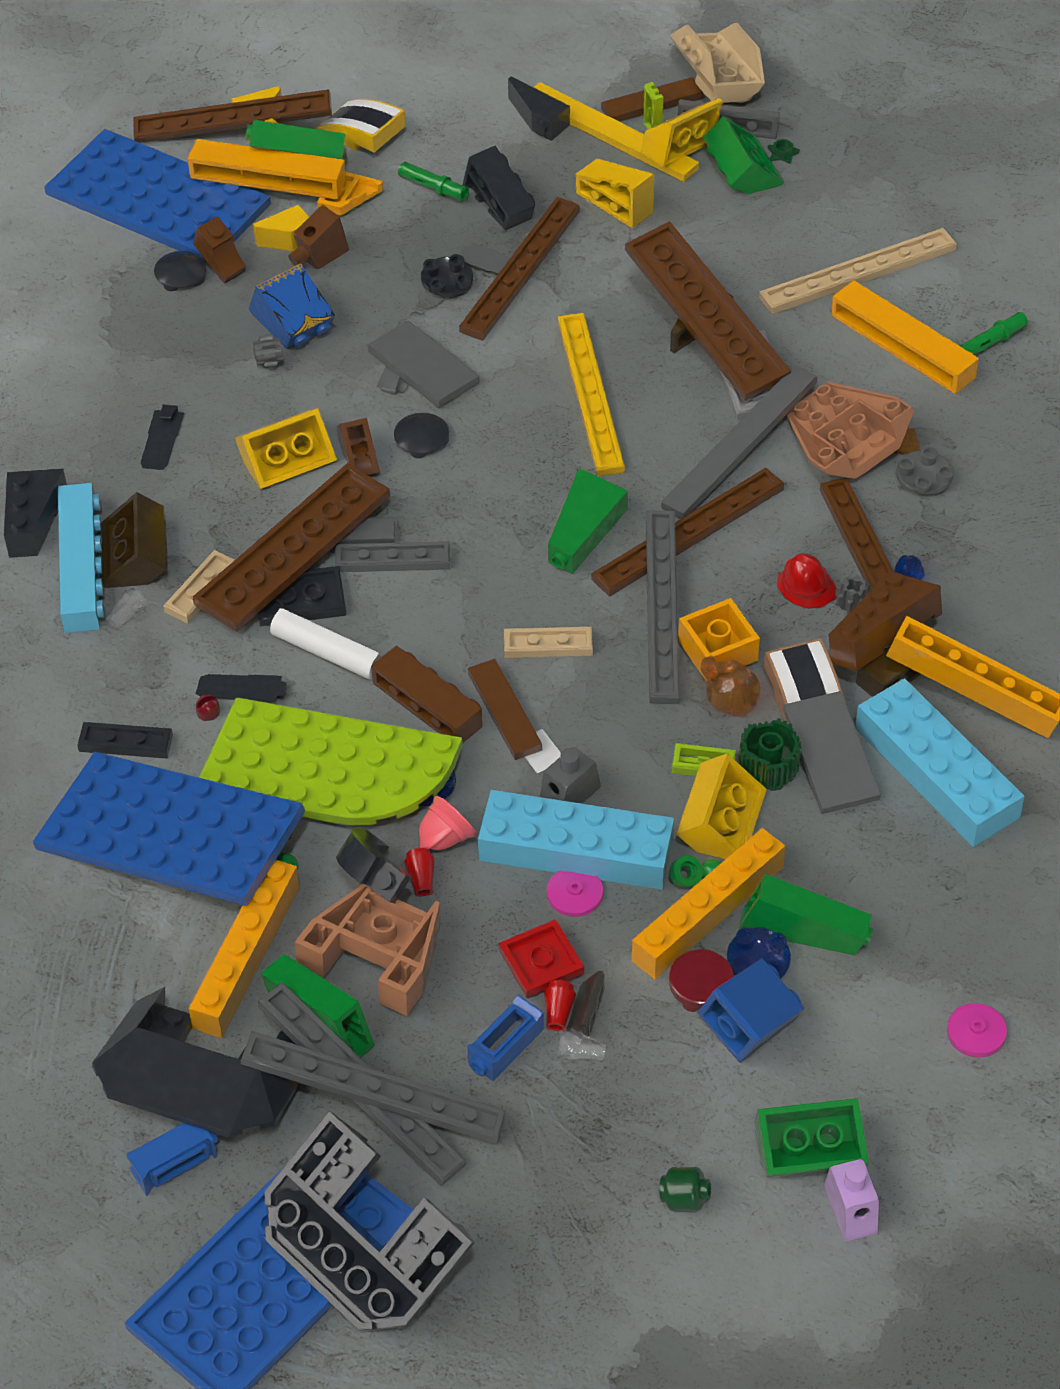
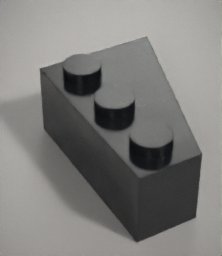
[462,145,535,230]
[4,469,67,558]

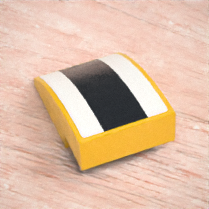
[316,99,406,153]

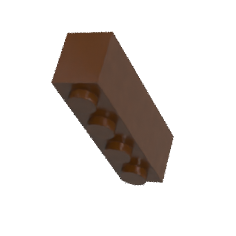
[371,645,483,743]

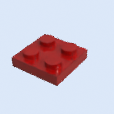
[498,919,584,998]

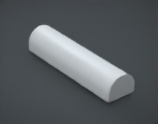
[270,608,380,681]

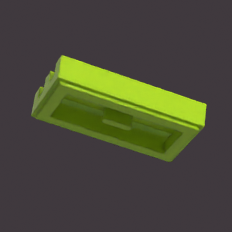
[643,82,663,130]
[672,743,736,776]

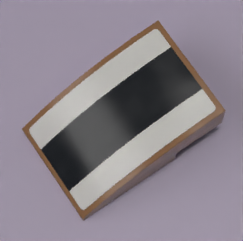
[764,638,845,724]

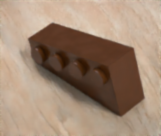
[828,571,942,671]

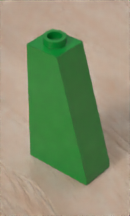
[245,120,345,159]
[548,468,628,574]
[738,874,873,956]
[260,954,375,1058]

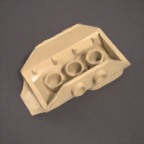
[670,23,765,104]

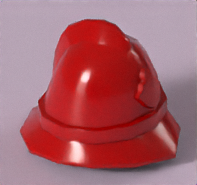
[777,553,836,609]

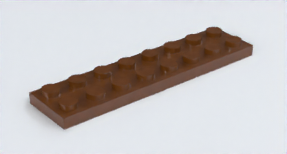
[625,221,791,401]
[193,463,390,632]

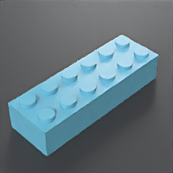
[855,678,1025,847]
[478,790,674,890]

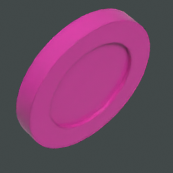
[547,871,603,917]
[947,1003,1007,1058]

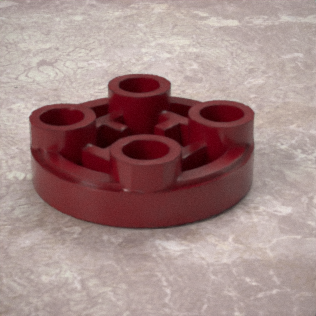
[669,949,734,1012]

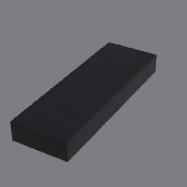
[77,722,173,759]

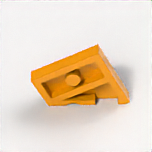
[317,172,383,215]

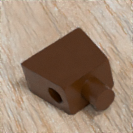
[288,205,349,269]

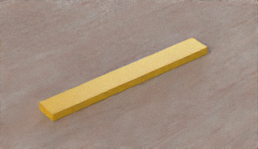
[534,82,699,182]
[558,313,625,476]

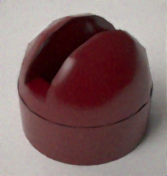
[195,695,220,721]

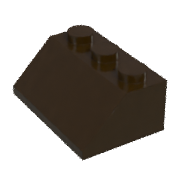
[102,492,166,588]

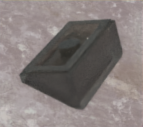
[565,971,605,1042]

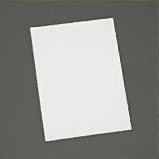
[525,729,561,773]

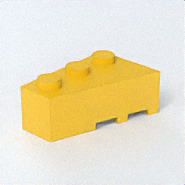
[576,159,654,228]

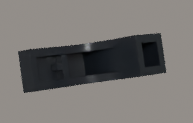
[336,828,411,903]

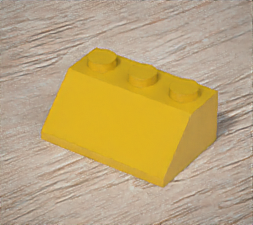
[641,98,723,167]
[234,408,337,489]
[676,753,767,859]

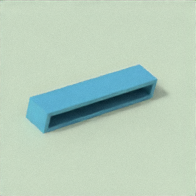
[58,483,104,633]

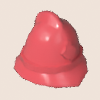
[419,796,478,850]

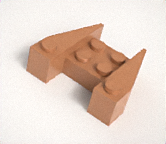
[295,884,441,1016]

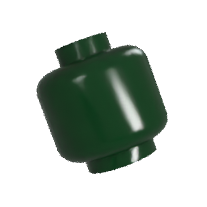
[659,1167,711,1212]

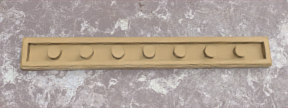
[759,228,957,315]

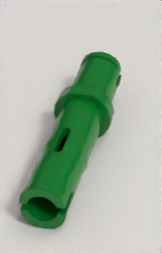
[398,161,469,202]
[959,312,1028,355]

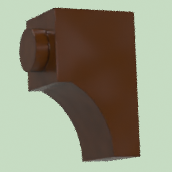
[193,216,246,283]
[336,418,380,475]

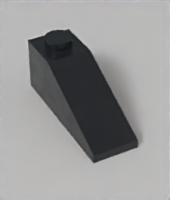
[508,76,570,141]

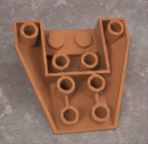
[786,382,914,479]

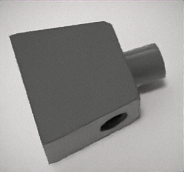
[540,747,601,804]

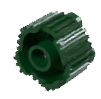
[739,718,802,791]

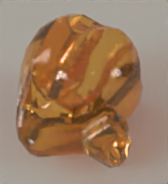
[700,656,761,717]

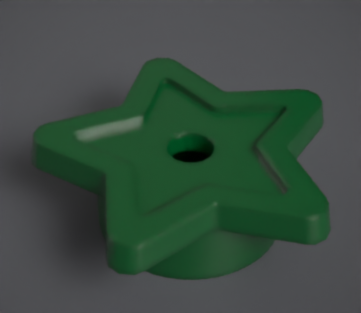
[767,139,800,164]

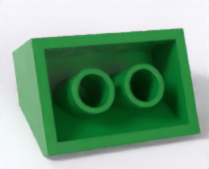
[703,116,784,194]
[755,1098,869,1177]

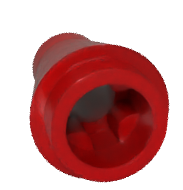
[404,848,435,897]
[544,980,576,1031]

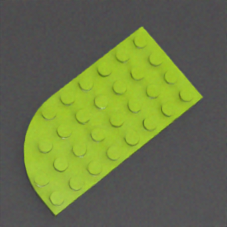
[199,697,463,825]

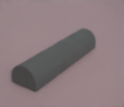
[678,99,780,139]

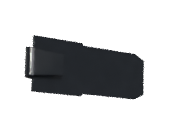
[140,404,184,470]
[195,674,287,701]

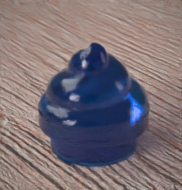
[894,555,925,580]

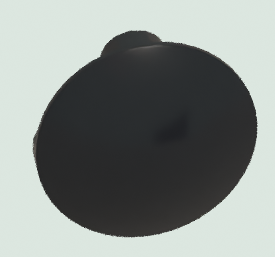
[154,251,207,292]
[421,254,473,297]
[394,413,449,458]

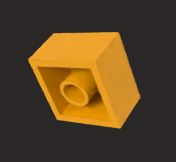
[678,598,760,682]

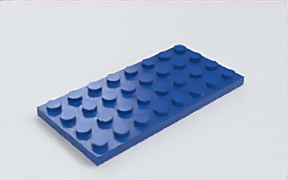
[44,129,271,263]
[33,752,305,906]
[125,1165,413,1389]

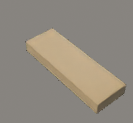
[163,550,234,624]
[504,627,593,658]

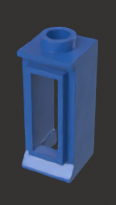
[467,994,544,1081]
[126,1123,218,1196]

